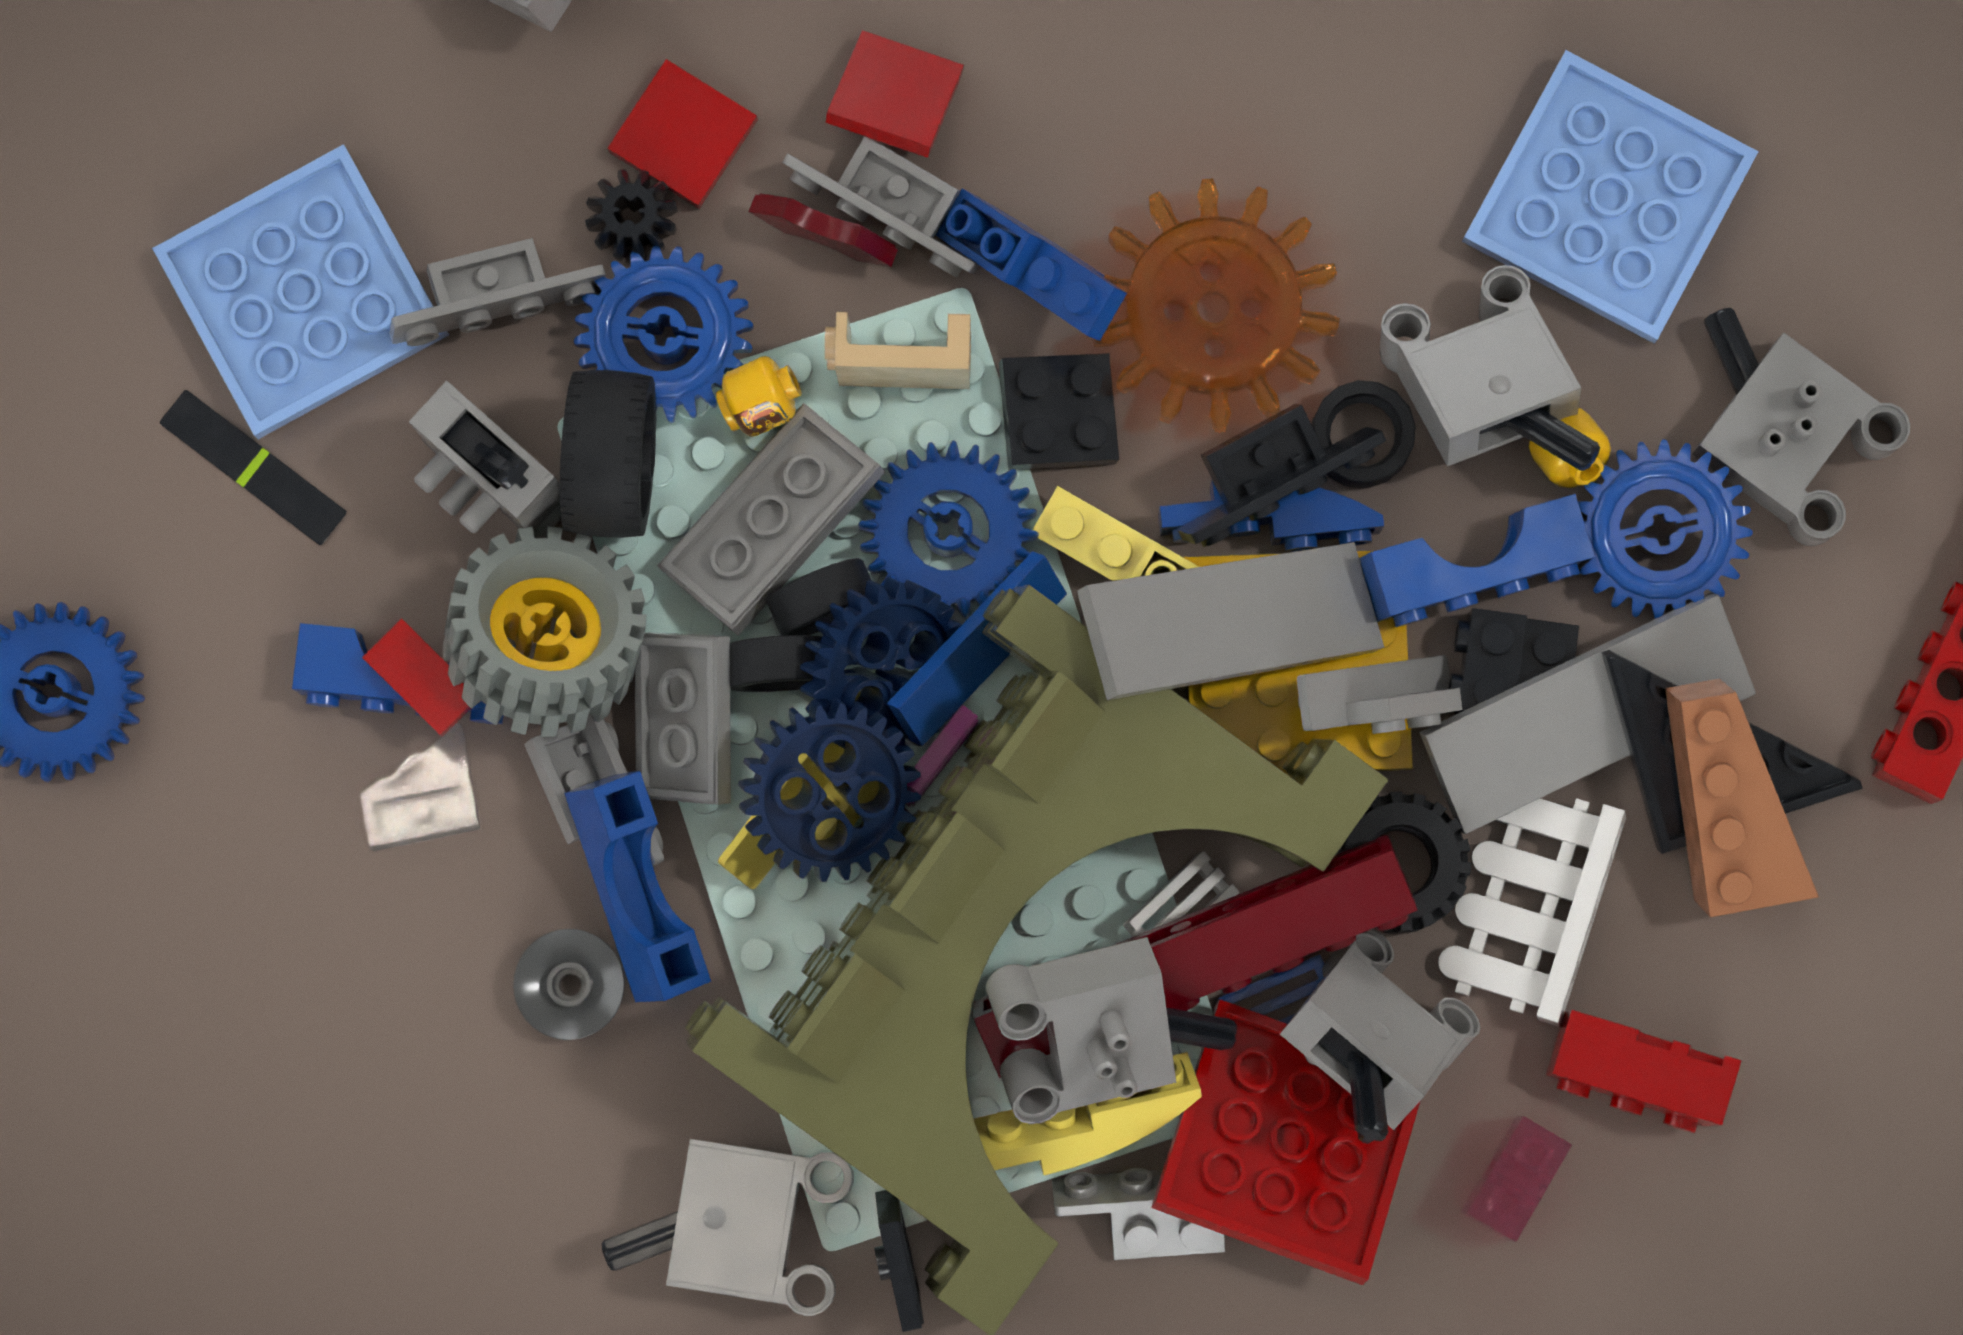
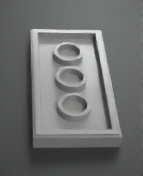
[657,403,885,636]

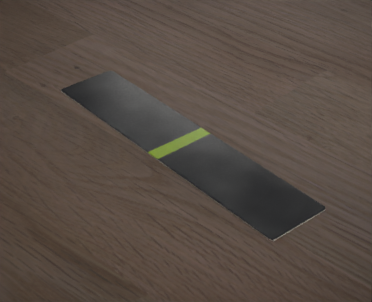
[160,390,347,545]

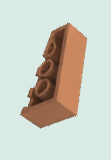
[1665,678,1819,917]

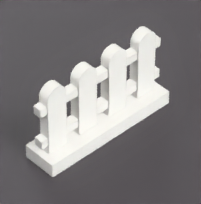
[1438,798,1626,1027]

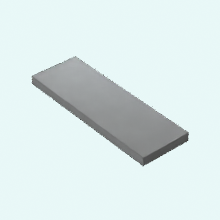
[1077,542,1385,700]
[1419,592,1756,834]

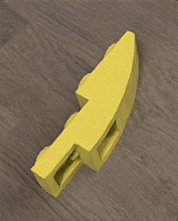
[1032,486,1199,581]
[974,1052,1202,1176]

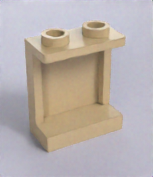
[825,312,971,389]

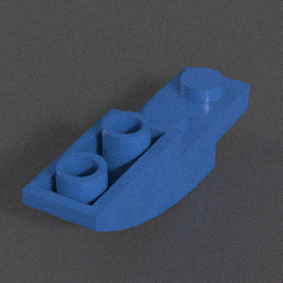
[936,188,1127,341]
[1158,480,1384,552]

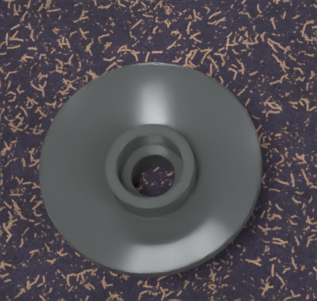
[513,929,625,1040]

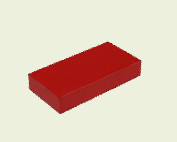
[362,618,471,737]

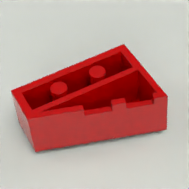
[1545,1010,1742,1134]

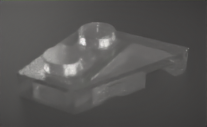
[360,724,481,852]

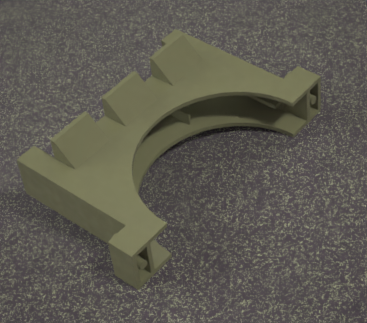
[685,585,1388,1335]

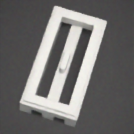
[1123,851,1240,937]

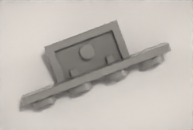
[782,136,979,278]
[389,238,606,346]
[1297,655,1462,734]
[524,713,664,868]
[1052,1168,1225,1260]

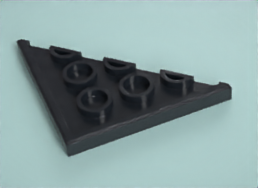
[1601,650,1863,854]

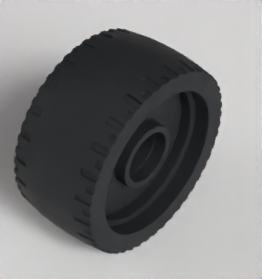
[560,370,656,538]

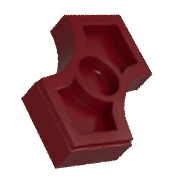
[748,193,898,267]

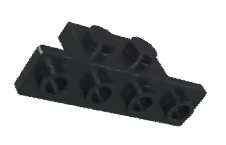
[1177,403,1386,547]

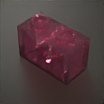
[1460,1116,1572,1242]

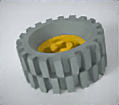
[443,526,647,737]

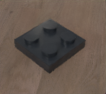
[999,353,1119,470]

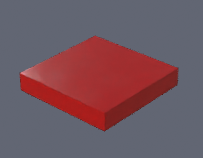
[825,30,964,158]
[607,59,758,209]

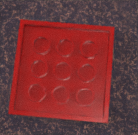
[1151,999,1421,1285]

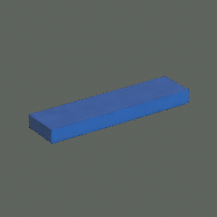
[887,551,1067,746]

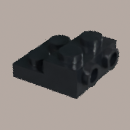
[1448,608,1579,715]

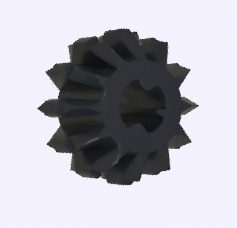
[585,169,678,261]

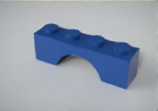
[1359,494,1595,628]
[292,623,516,724]
[564,771,712,1002]

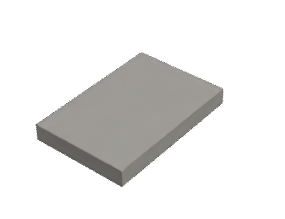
[635,632,731,805]

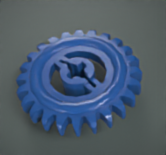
[574,246,754,423]
[1578,439,1753,619]
[858,440,1039,619]
[0,602,145,782]

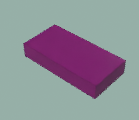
[906,705,979,807]

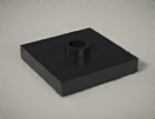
[874,1190,924,1332]

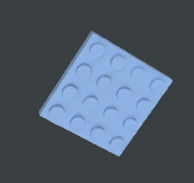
[1462,50,1759,344]
[152,144,449,439]

